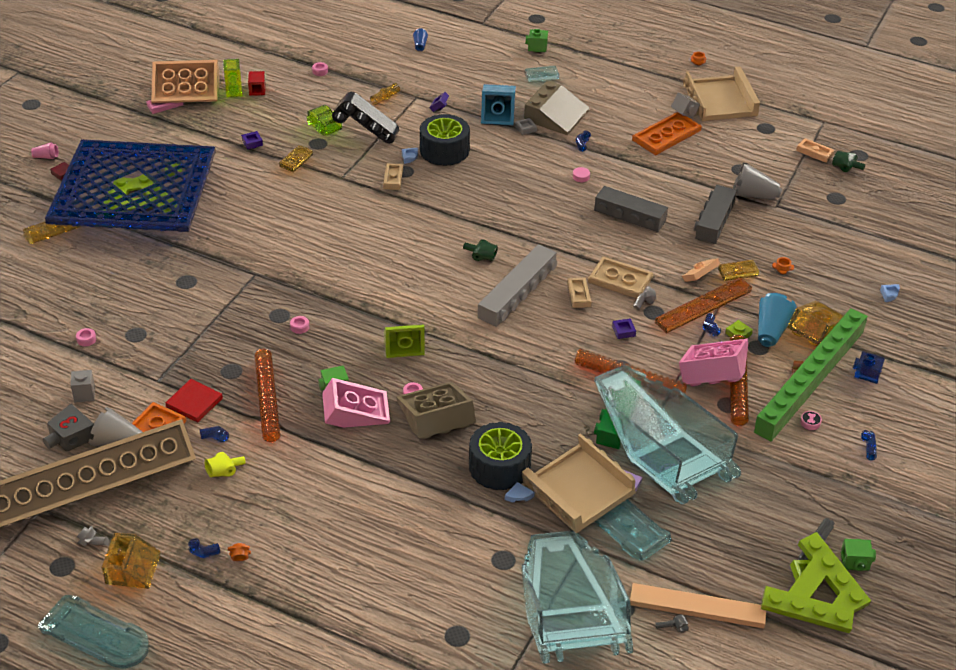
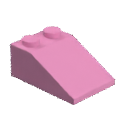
[322,378,390,428]

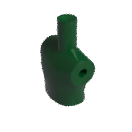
[832,151,866,172]
[463,239,498,262]

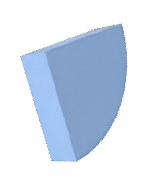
[401,148,418,164]
[880,284,900,302]
[505,482,534,502]

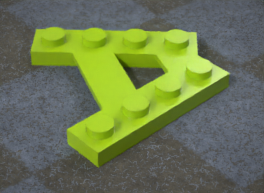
[94,173,182,227]
[761,532,871,633]

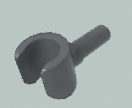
[655,615,689,633]

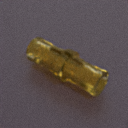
[370,83,400,105]

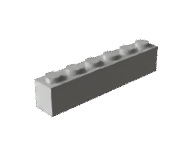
[478,244,557,327]

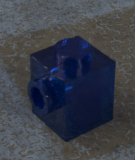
[853,351,885,384]

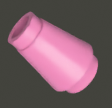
[31,143,59,159]

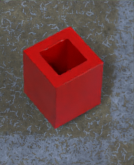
[248,71,266,96]

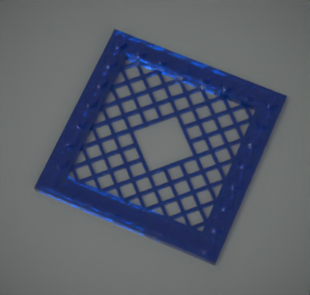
[45,139,216,232]

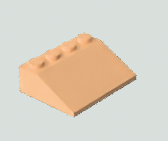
[151,60,219,103]

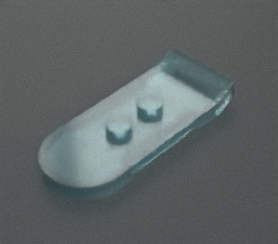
[594,499,672,561]
[38,595,149,668]

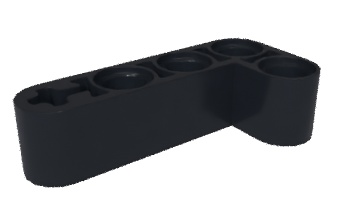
[332,92,399,144]

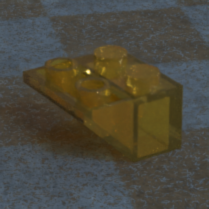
[101,533,161,589]

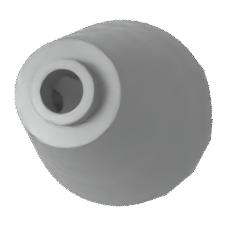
[733,162,782,200]
[89,407,142,447]

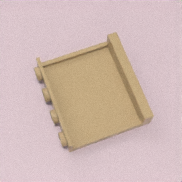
[683,67,760,121]
[522,434,636,534]

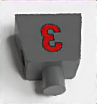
[43,404,94,451]

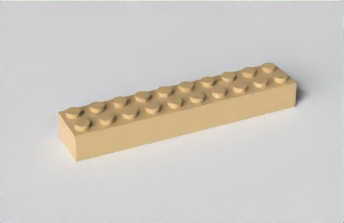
[0,419,196,528]

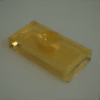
[279,145,313,172]
[718,260,759,281]

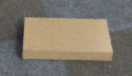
[588,257,653,299]

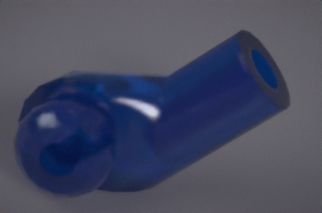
[575,130,591,152]
[703,313,721,337]
[200,426,229,442]
[861,430,877,461]
[188,538,221,558]

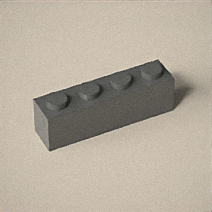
[694,185,737,244]
[594,186,668,232]

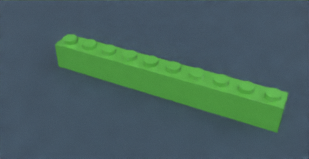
[754,308,868,442]

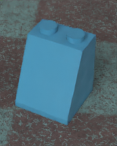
[481,84,516,125]

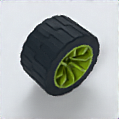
[420,114,470,166]
[469,422,532,490]

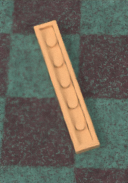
[629,583,766,628]

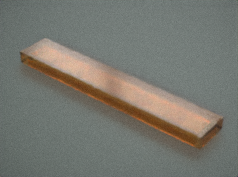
[655,277,752,333]

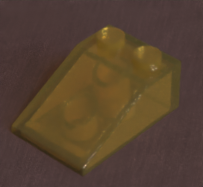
[787,300,844,346]

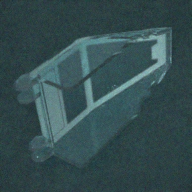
[594,365,742,505]
[521,530,633,664]

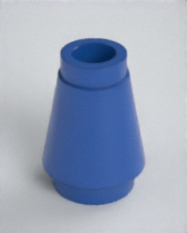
[413,28,428,51]

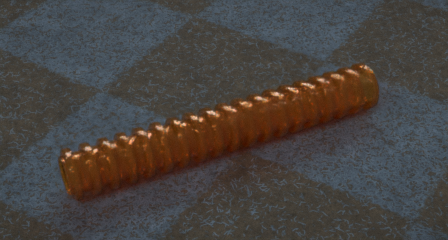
[729,335,749,426]
[575,348,687,400]
[254,349,281,442]

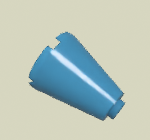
[758,293,797,347]

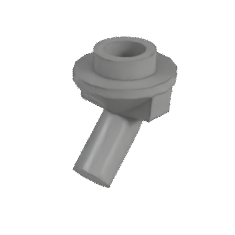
[633,286,656,310]
[77,526,109,546]

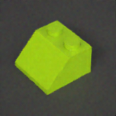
[384,324,425,358]

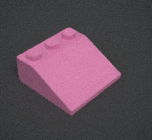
[679,339,748,386]

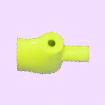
[204,452,246,477]

